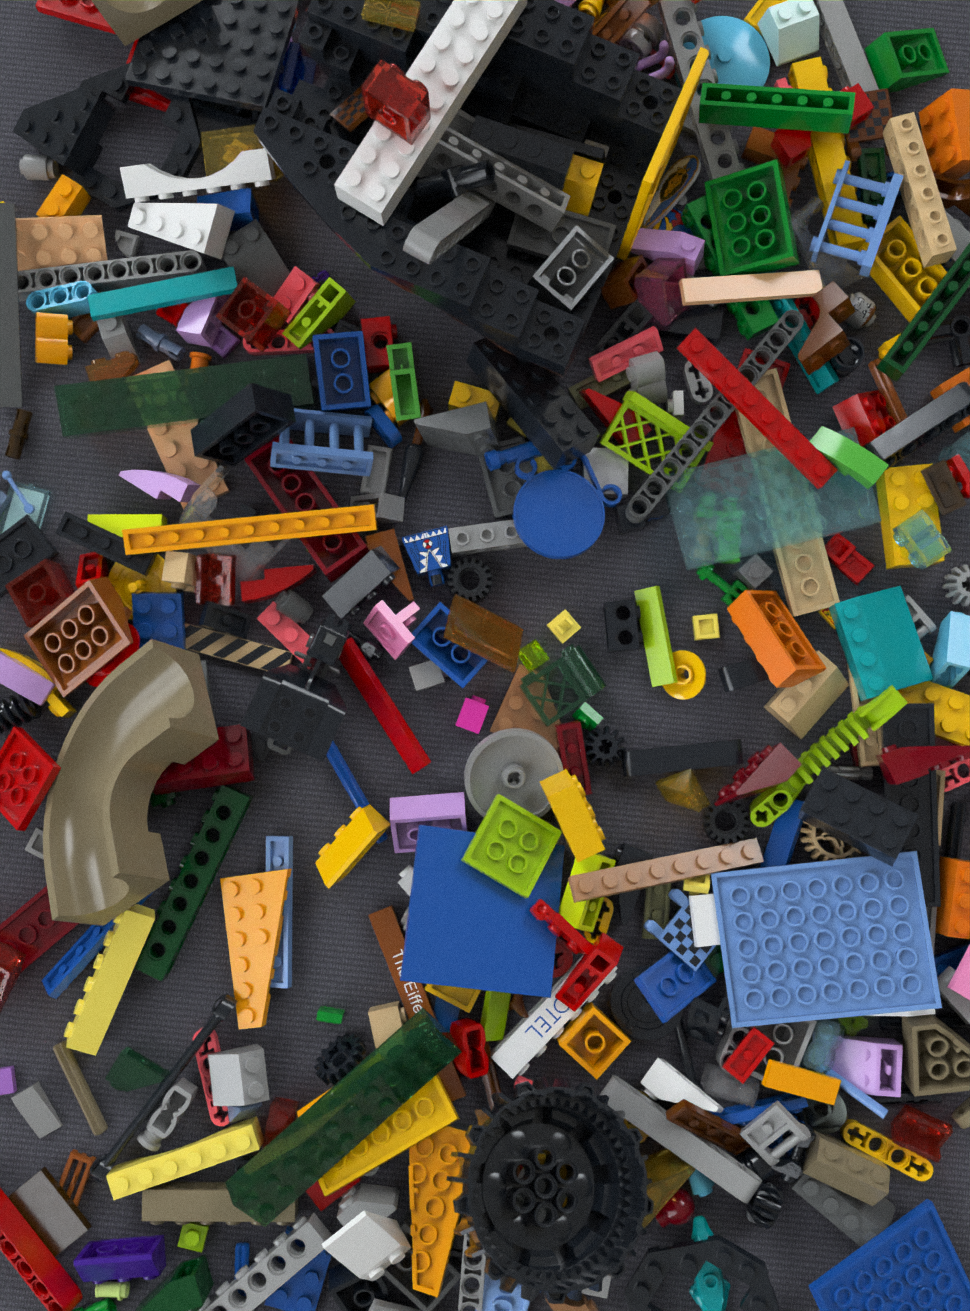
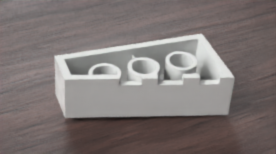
[128,203,235,259]

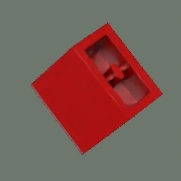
[832,390,896,448]

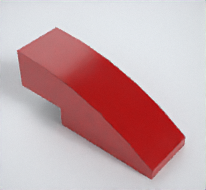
[240,565,317,604]

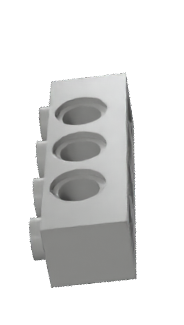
[448,520,528,557]

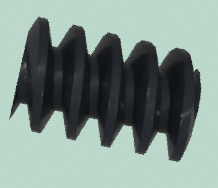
[0,694,42,734]

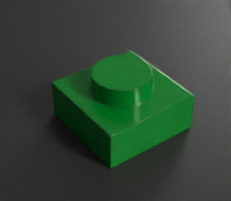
[572,702,603,732]

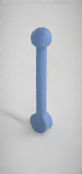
[2,470,35,514]

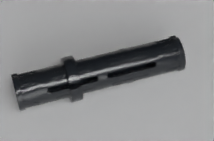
[863,1089,942,1109]

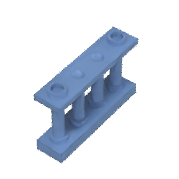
[809,160,904,277]
[270,408,373,476]

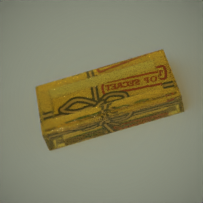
[361,0,421,32]

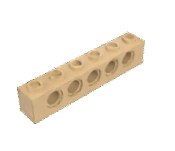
[882,112,957,268]

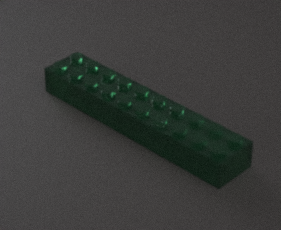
[54,354,314,439]
[225,1008,462,1227]

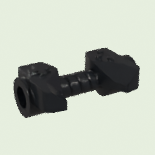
[335,619,386,663]
[771,1122,816,1183]

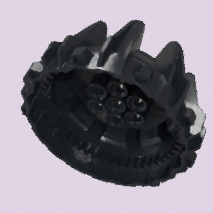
[446,1077,654,1304]

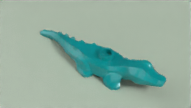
[689,1215,730,1311]

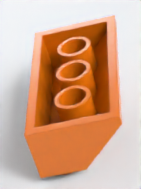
[727,590,827,688]

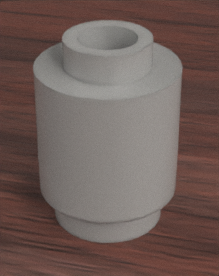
[19,154,59,181]

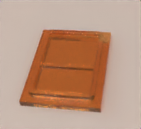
[443,594,523,672]

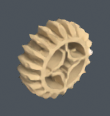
[800,821,861,861]

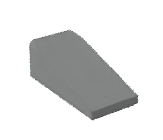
[11,1081,62,1139]

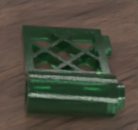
[519,644,607,727]

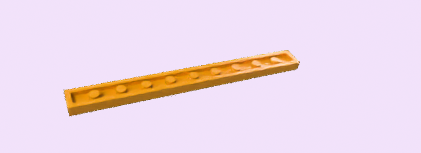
[122,504,377,555]

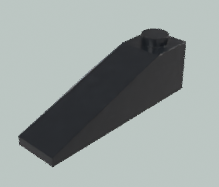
[329,1263,390,1311]

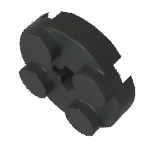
[798,1087,849,1134]

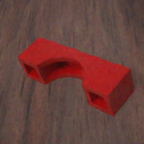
[770,83,874,169]

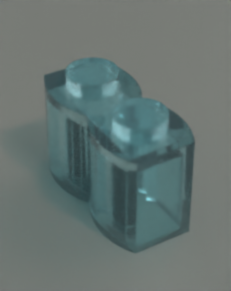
[892,510,952,570]
[804,1019,844,1074]

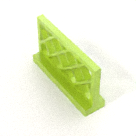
[599,391,714,494]

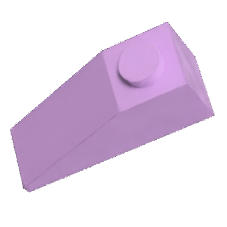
[630,228,705,275]
[176,293,234,347]

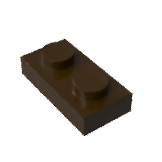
[921,459,967,516]

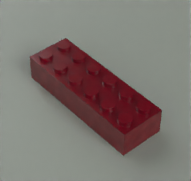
[244,435,369,582]

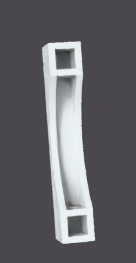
[120,148,276,203]

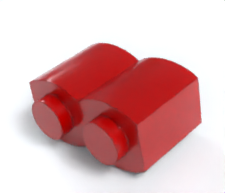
[450,1018,489,1079]

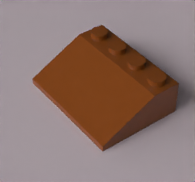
[23,577,133,698]

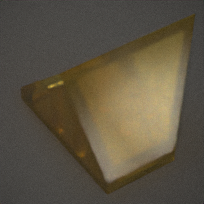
[655,769,710,812]

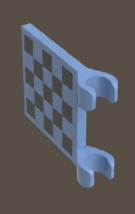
[643,889,716,971]

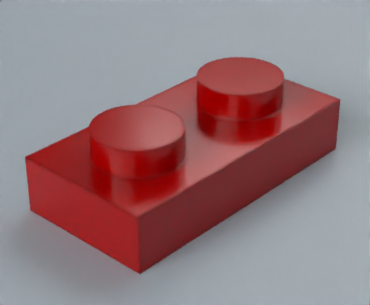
[722,1026,775,1084]

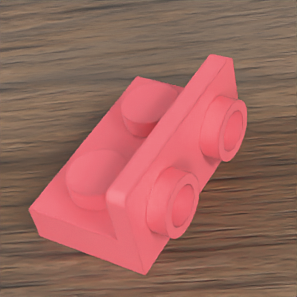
[268,266,320,324]

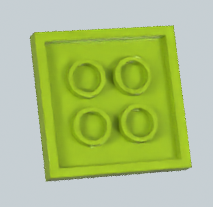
[461,794,562,898]

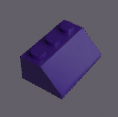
[74,1235,166,1284]

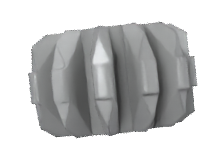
[942,565,970,607]

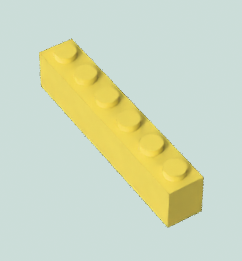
[64,904,155,1056]

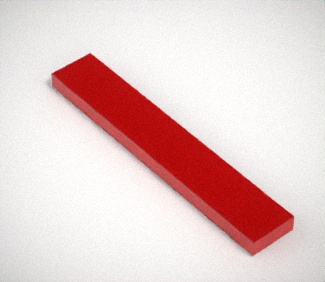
[339,637,431,774]

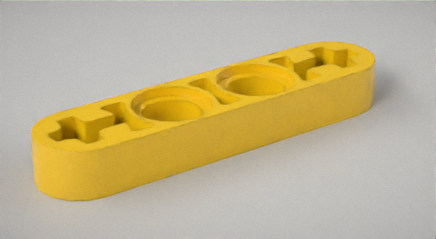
[840,1119,933,1182]

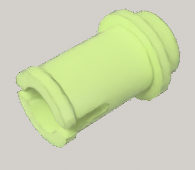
[95,1281,130,1301]

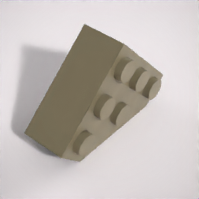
[902,1014,970,1096]

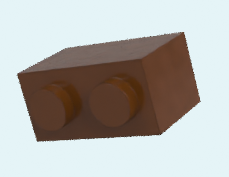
[600,255,653,309]

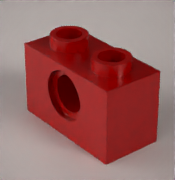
[361,316,398,373]

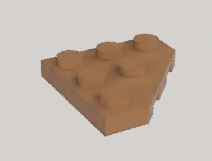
[490,664,561,756]

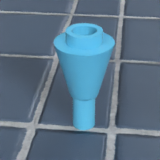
[684,1161,715,1198]

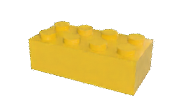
[858,216,947,323]
[876,463,945,570]

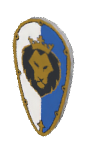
[642,155,701,229]

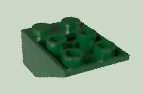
[135,1255,213,1311]

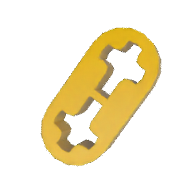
[583,897,614,943]

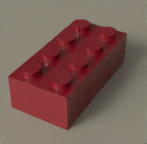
[152,724,255,795]

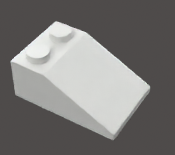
[322,1210,411,1281]

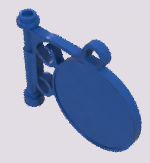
[484,441,622,559]

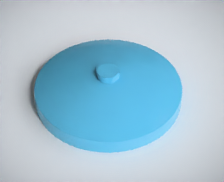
[674,16,770,96]

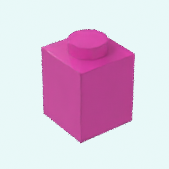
[456,695,489,734]

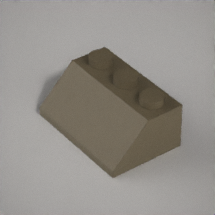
[803,1126,890,1206]

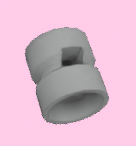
[620,13,664,60]

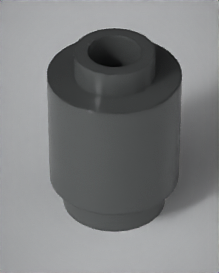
[275,589,313,624]

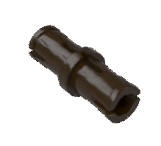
[4,409,33,460]

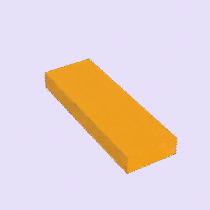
[761,1059,841,1105]

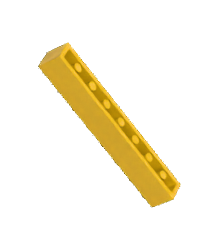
[788,57,868,250]

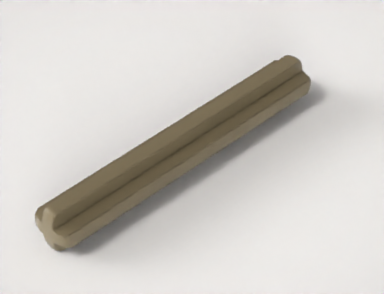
[53,1041,108,1136]

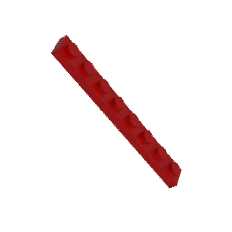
[677,328,838,489]

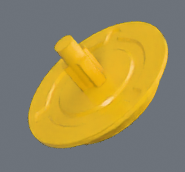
[108,554,177,620]

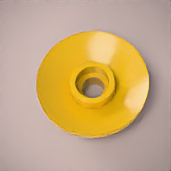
[662,650,706,700]

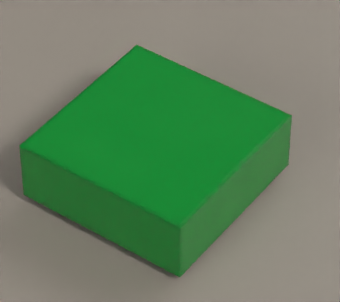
[316,1006,345,1024]

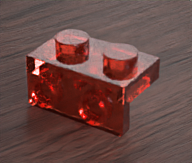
[194,552,236,606]
[891,1104,953,1163]

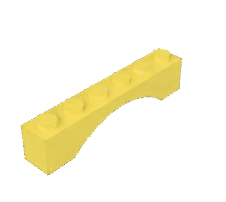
[106,1116,264,1200]

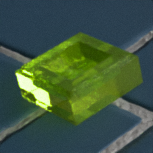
[516,639,549,673]

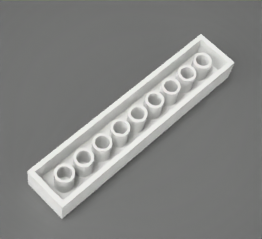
[334,0,527,226]

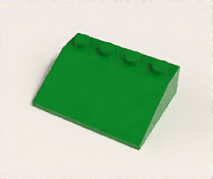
[704,159,799,276]

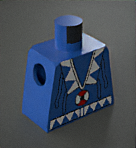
[402,526,451,587]

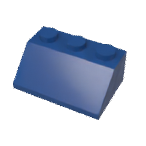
[411,602,496,688]

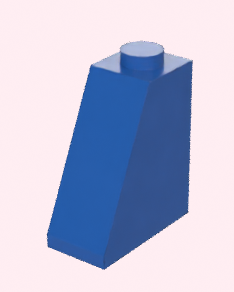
[197,188,260,231]

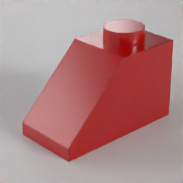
[76,552,109,589]

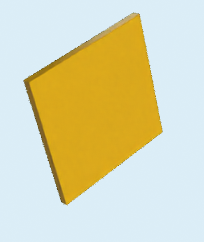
[617,47,709,260]

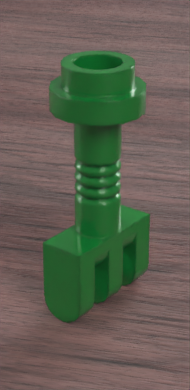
[696,562,749,606]

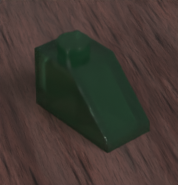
[105,1046,170,1092]

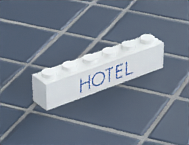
[491,954,618,1079]

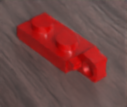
[529,899,593,955]

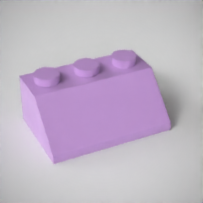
[390,792,467,853]

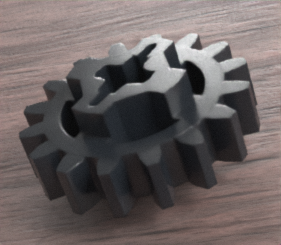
[314,1033,367,1086]

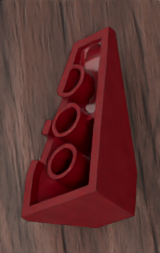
[876,744,970,785]

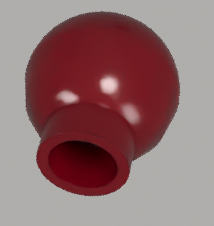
[653,1187,695,1228]

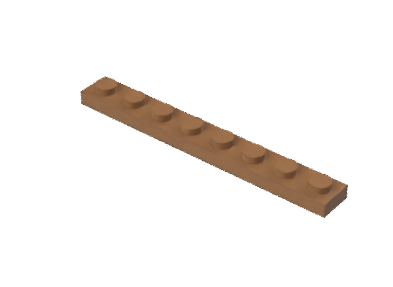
[568,838,764,903]

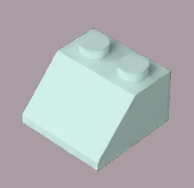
[757,0,819,67]

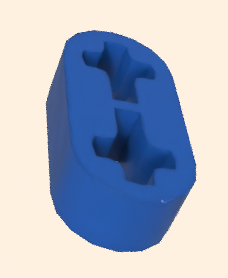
[365,404,402,448]

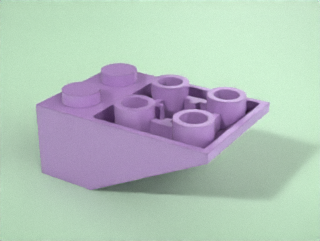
[817,1034,903,1097]

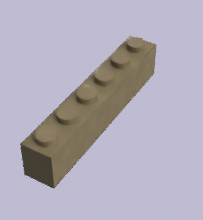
[142,1182,299,1226]

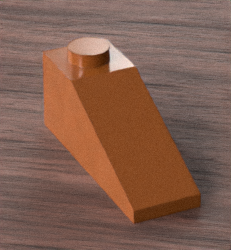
[365,529,415,603]

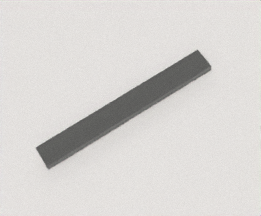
[0,203,23,407]

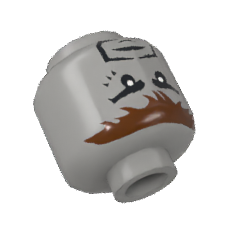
[844,292,876,329]

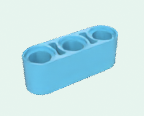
[26,281,98,318]

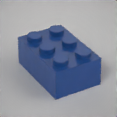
[312,331,371,412]

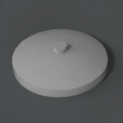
[464,728,563,818]

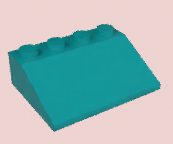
[829,586,933,701]

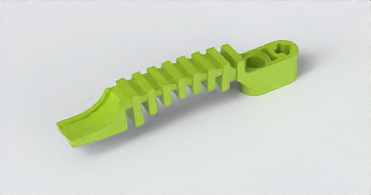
[749,685,908,827]

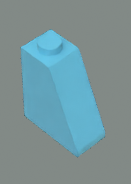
[929,611,970,689]

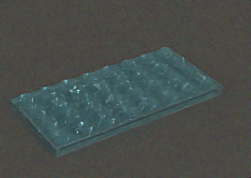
[666,427,882,571]

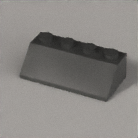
[788,1154,896,1247]

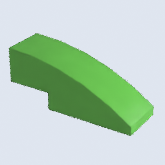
[386,342,421,421]
[810,426,889,489]

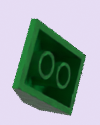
[864,28,949,93]

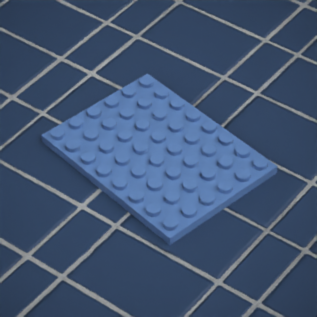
[711,851,942,1028]

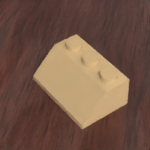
[764,650,849,740]

